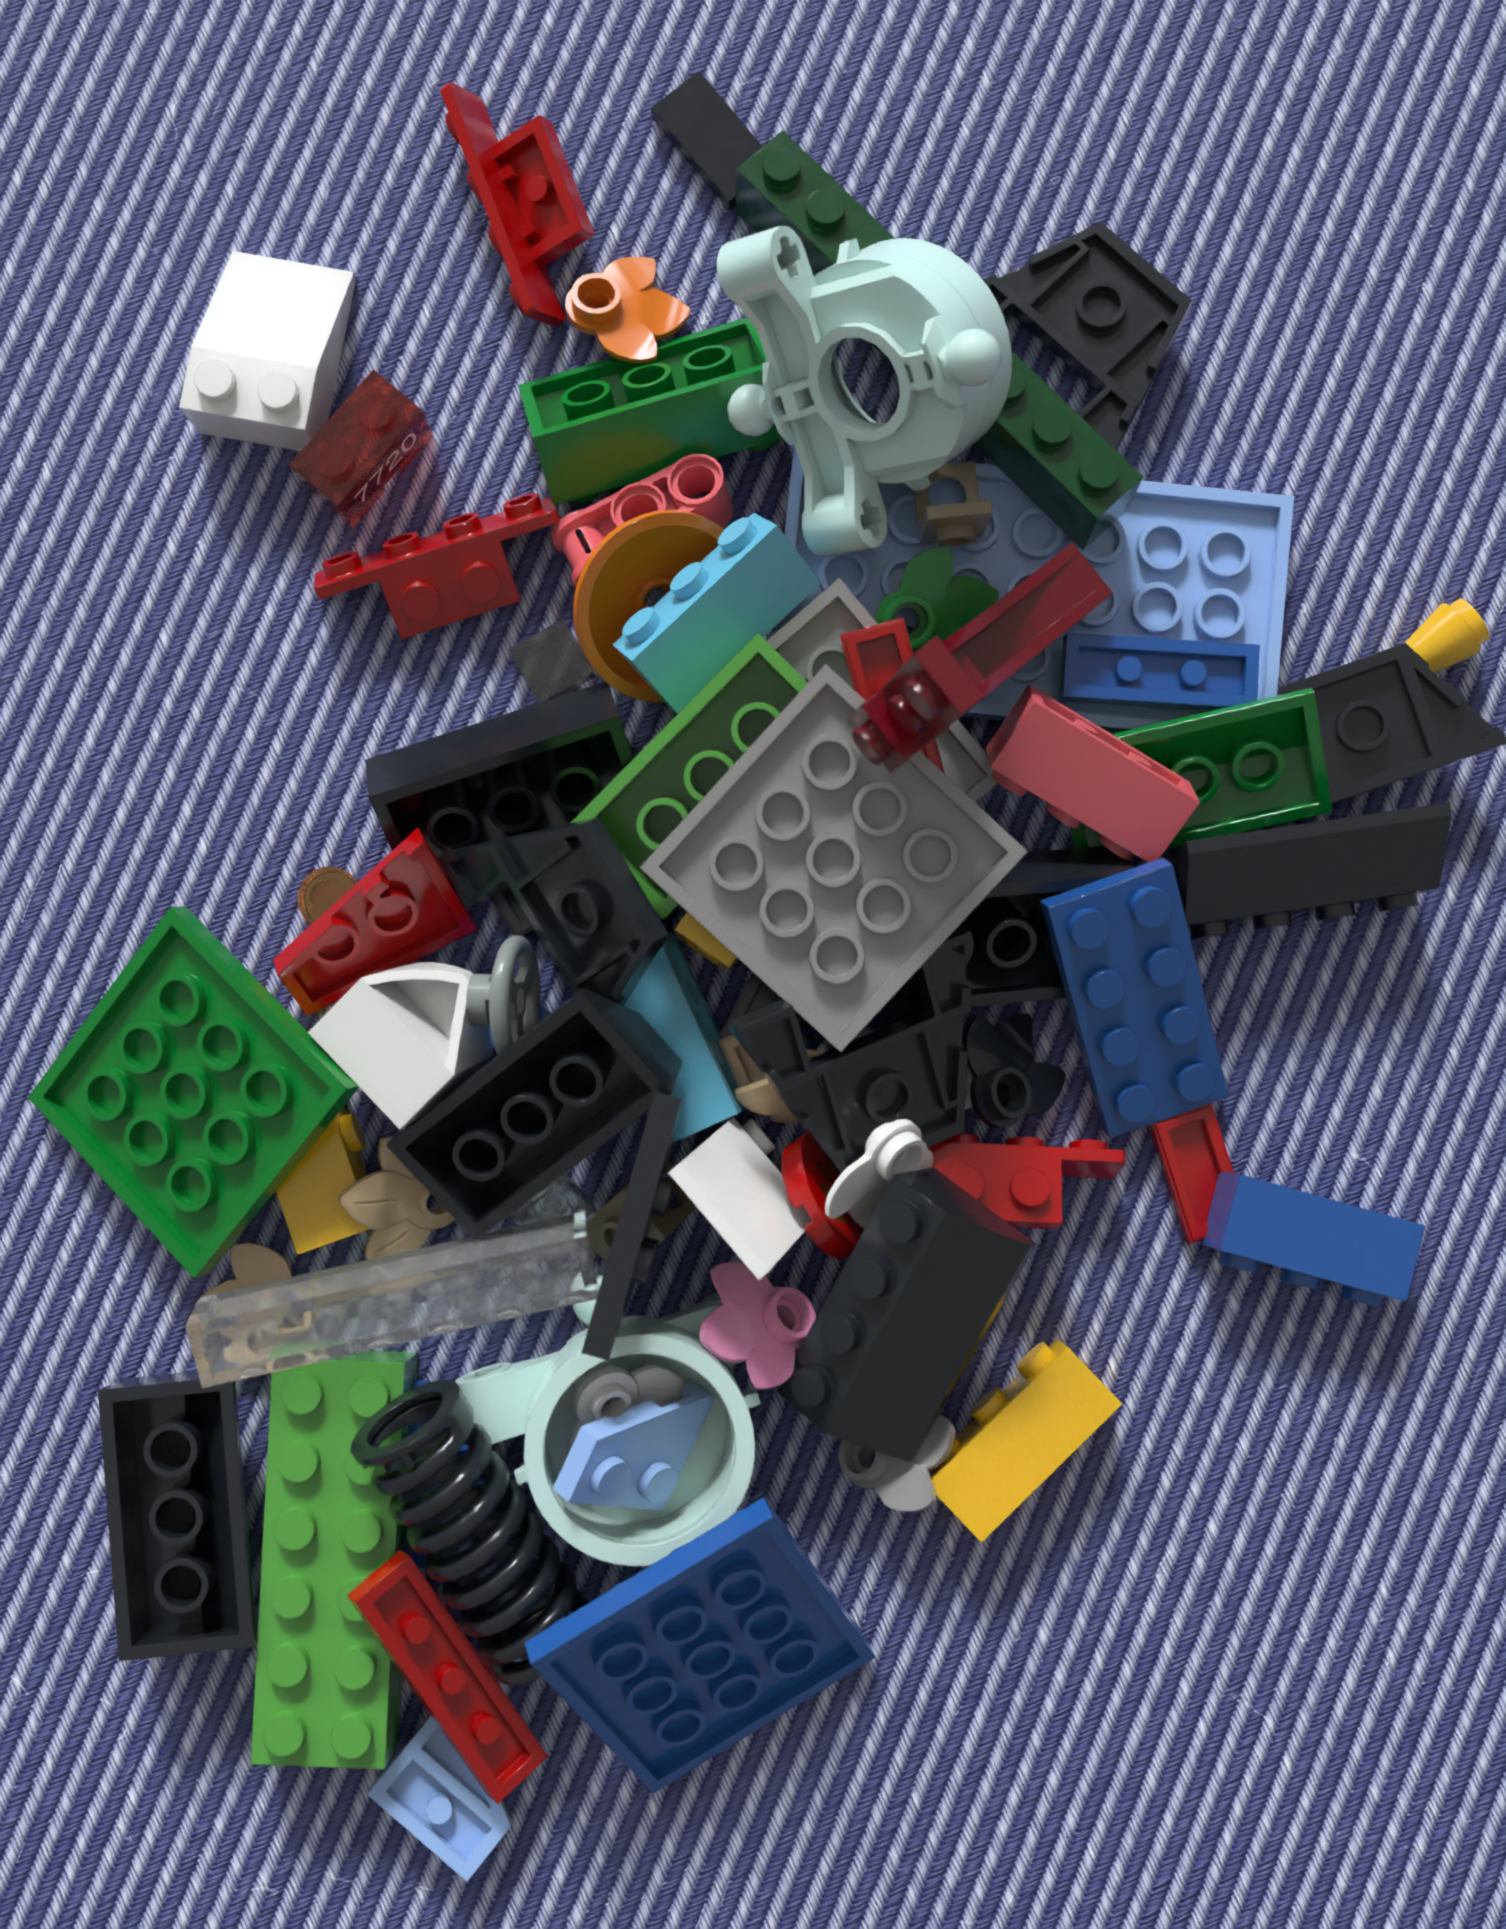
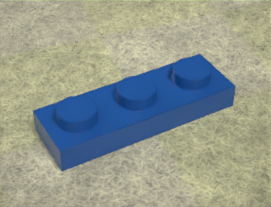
[1059,633,1260,711]

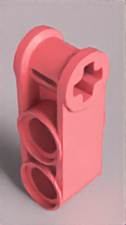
[550,454,734,590]

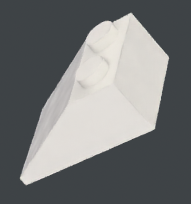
[179,251,356,455]
[669,1116,812,1280]

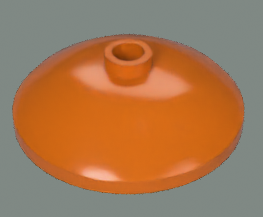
[573,510,725,703]

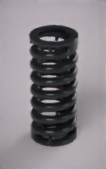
[350,1379,590,1685]

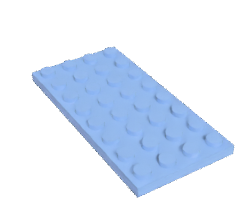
[774,446,1294,733]

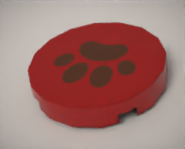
[781,1133,865,1260]

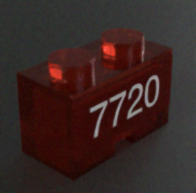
[289,369,434,528]

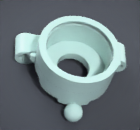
[717,226,1012,557]
[455,1275,761,1566]

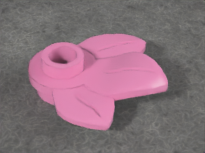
[699,1262,816,1390]

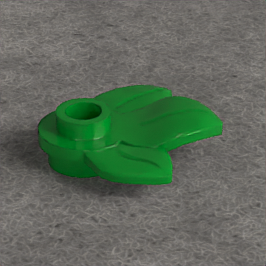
[874,546,999,653]

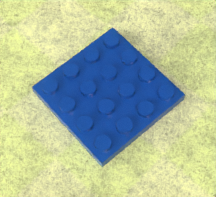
[524,1497,875,1794]

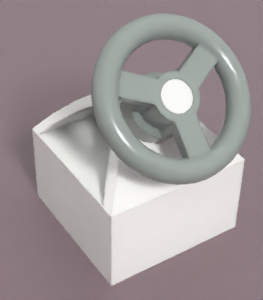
[308,935,541,1130]

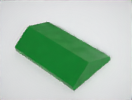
[1070,688,1333,856]

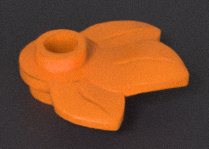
[565,257,690,364]

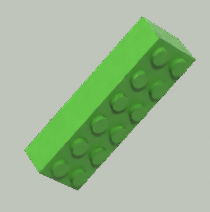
[251,1348,418,1769]

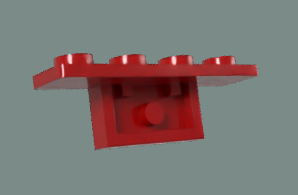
[440,82,595,327]
[314,493,560,640]
[928,1133,1125,1230]

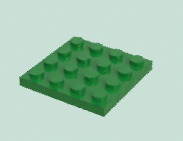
[28,907,359,1278]

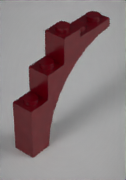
[848,542,1113,773]

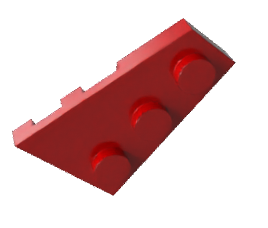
[273,827,477,1016]

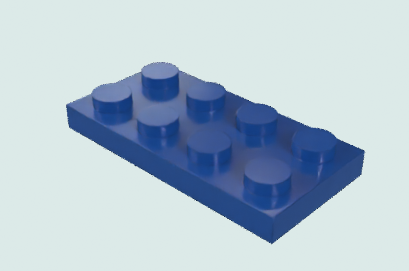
[1040,858,1229,1139]

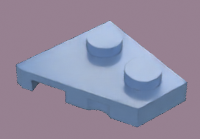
[553,1383,716,1511]
[367,1714,511,1882]

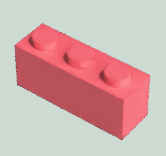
[986,684,1200,863]

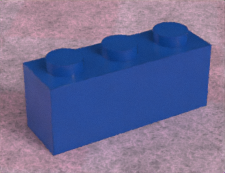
[1201,1171,1425,1308]

